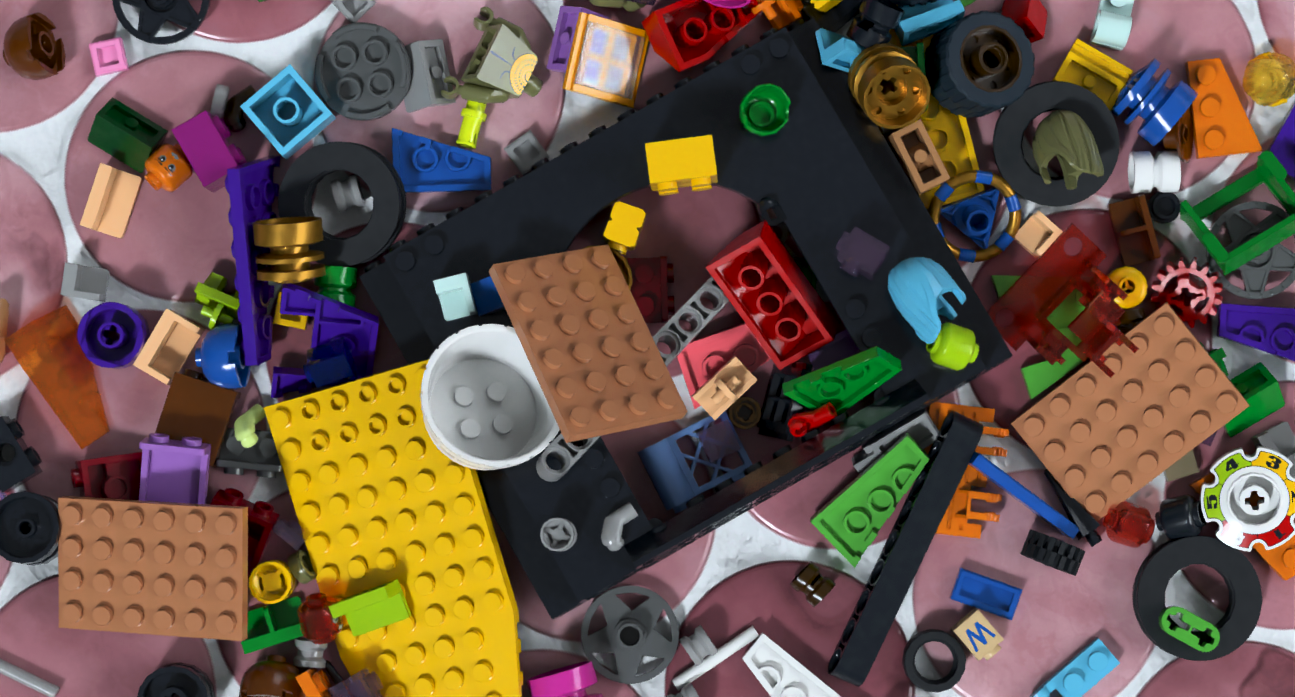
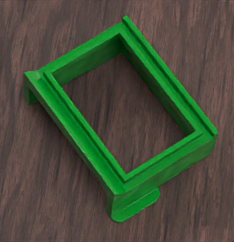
[1180,151,1295,276]

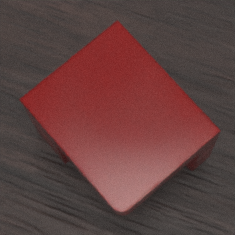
[1001,0,1048,43]

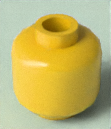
[1102,266,1148,310]

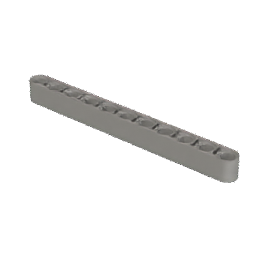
[536,218,788,482]

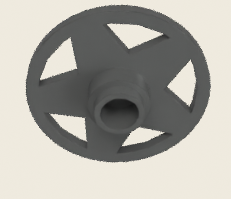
[1206,201,1295,299]
[581,585,679,684]

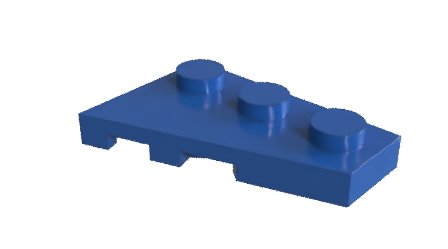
[392,128,492,193]

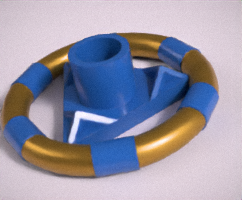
[928,170,1021,263]

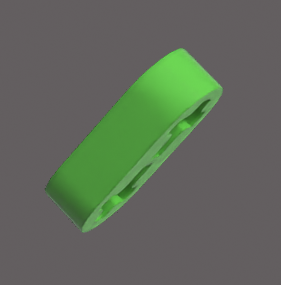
[1159,606,1220,652]

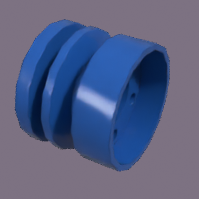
[1111,58,1198,146]

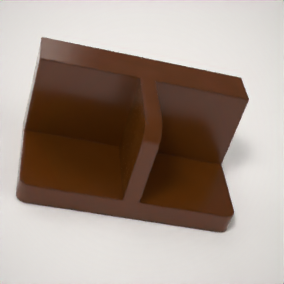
[1107,194,1161,267]

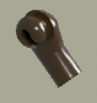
[223,85,256,132]

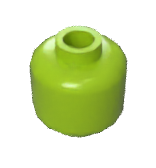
[926,322,979,371]

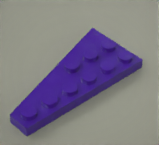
[225,155,280,366]

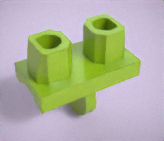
[194,272,240,329]

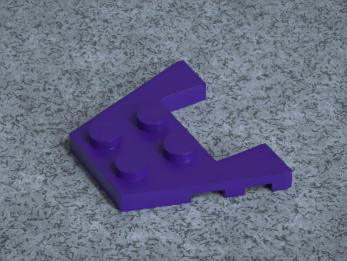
[271,283,379,398]

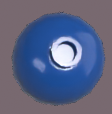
[195,323,251,389]

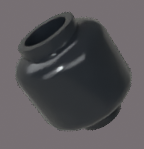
[1155,495,1207,540]

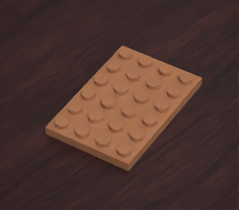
[489,244,688,443]
[1011,301,1250,522]
[58,496,248,641]

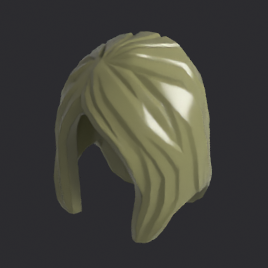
[1032,109,1104,190]

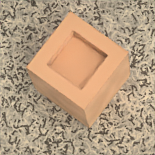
[1014,210,1063,258]

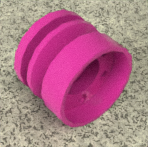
[526,660,602,697]

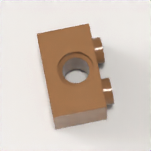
[888,119,950,196]

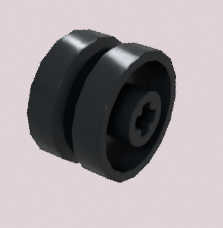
[0,491,60,566]
[137,662,215,697]

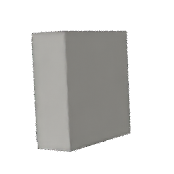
[504,130,549,176]

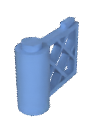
[637,411,753,514]

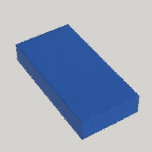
[949,568,1023,620]

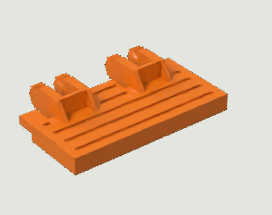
[924,402,1009,539]

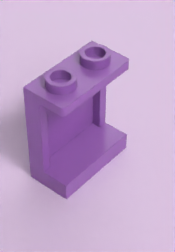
[139,433,211,504]

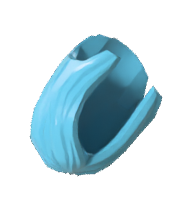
[888,257,966,344]

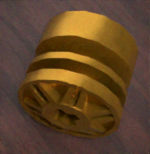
[848,43,930,129]
[253,216,326,284]

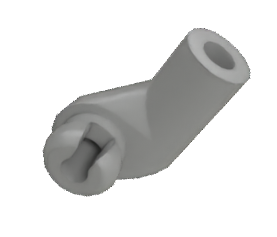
[601,502,639,551]

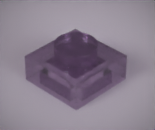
[272,518,306,550]

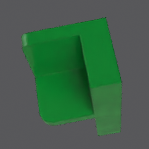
[241,596,311,654]

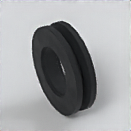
[993,81,1120,207]
[278,142,406,266]
[1132,535,1262,661]

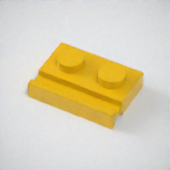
[1052,38,1133,111]

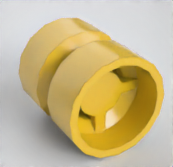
[249,560,297,604]

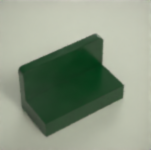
[88,97,168,173]

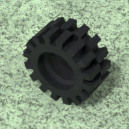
[1020,530,1085,576]

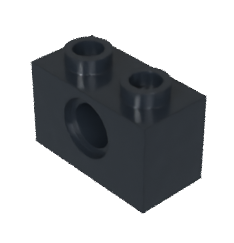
[0,416,43,493]

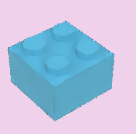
[240,64,336,160]

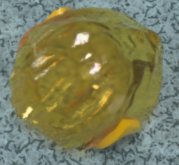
[1242,52,1295,107]

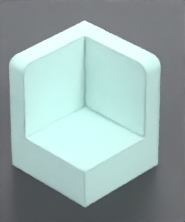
[433,272,478,321]

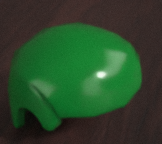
[739,83,791,137]

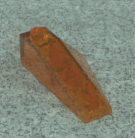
[4,305,110,449]

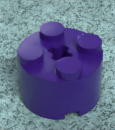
[77,302,150,369]

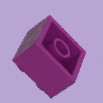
[172,110,248,193]

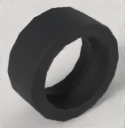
[902,629,966,693]

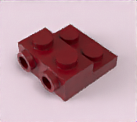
[71,452,142,500]
[210,488,280,578]

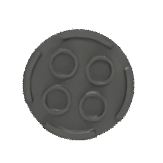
[315,22,412,121]

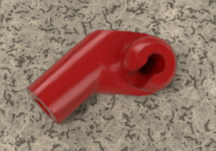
[788,402,837,437]

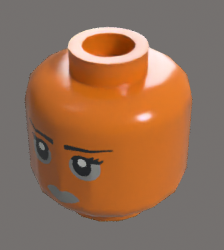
[144,144,193,192]

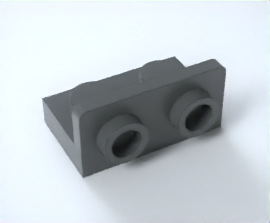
[216,428,283,478]

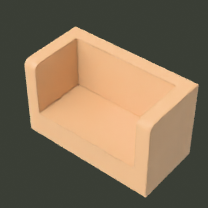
[133,308,205,385]

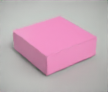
[89,37,129,77]

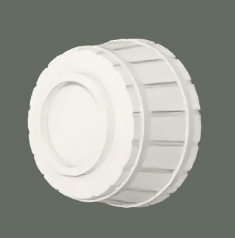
[420,324,560,470]

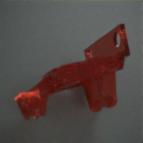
[987,223,1139,378]

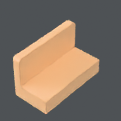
[80,163,142,239]

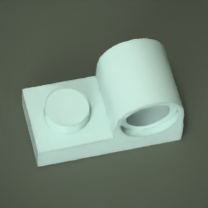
[1089,0,1134,51]

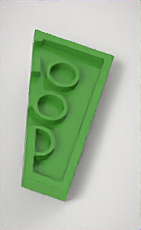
[810,433,930,568]

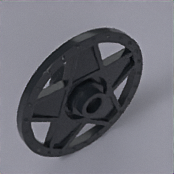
[112,0,210,45]

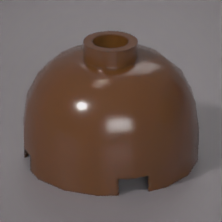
[3,12,66,80]
[239,655,305,697]

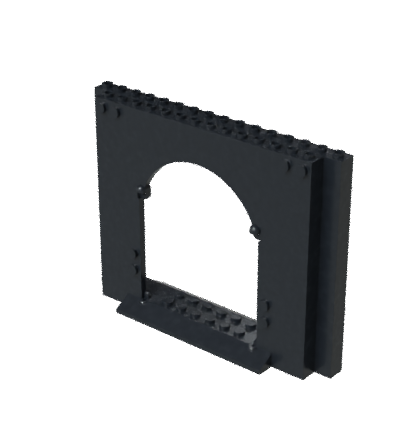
[359,18,1013,620]

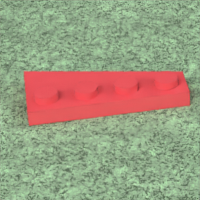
[677,322,771,409]

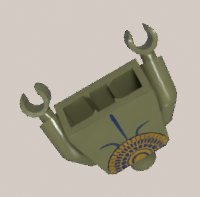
[441,7,543,104]

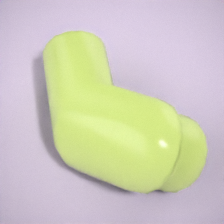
[234,404,266,448]

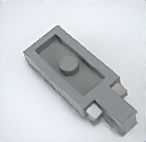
[851,408,939,474]

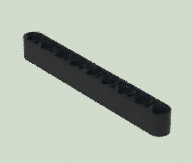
[828,411,983,687]

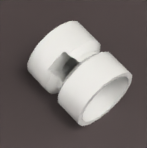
[1128,150,1181,194]

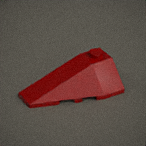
[641,0,761,72]

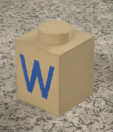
[950,608,1004,661]

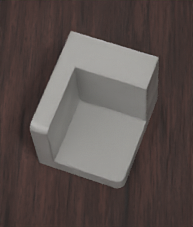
[60,262,110,302]

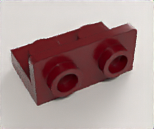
[627,256,675,323]

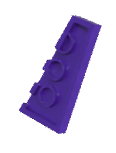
[1217,303,1295,362]

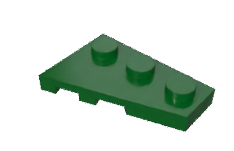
[782,346,902,421]

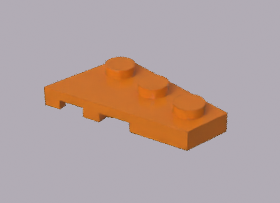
[1185,58,1263,159]

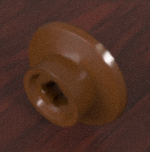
[1163,108,1193,163]

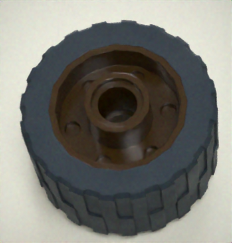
[925,11,1035,118]

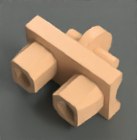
[692,355,758,420]

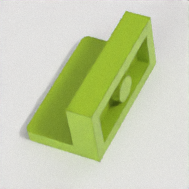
[328,579,411,637]

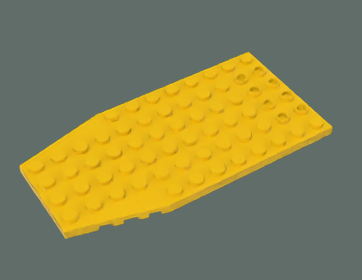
[264,359,524,697]

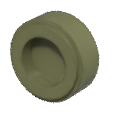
[288,550,317,584]

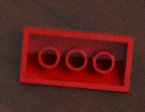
[705,220,839,370]

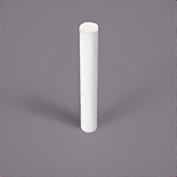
[672,625,759,691]

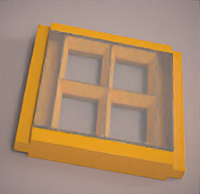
[562,12,649,108]

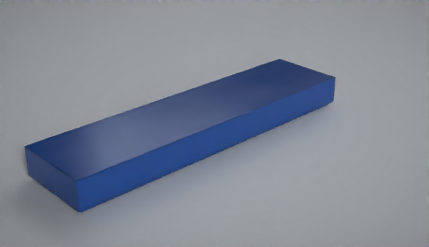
[969,451,1080,539]

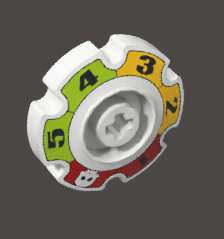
[1200,446,1295,552]

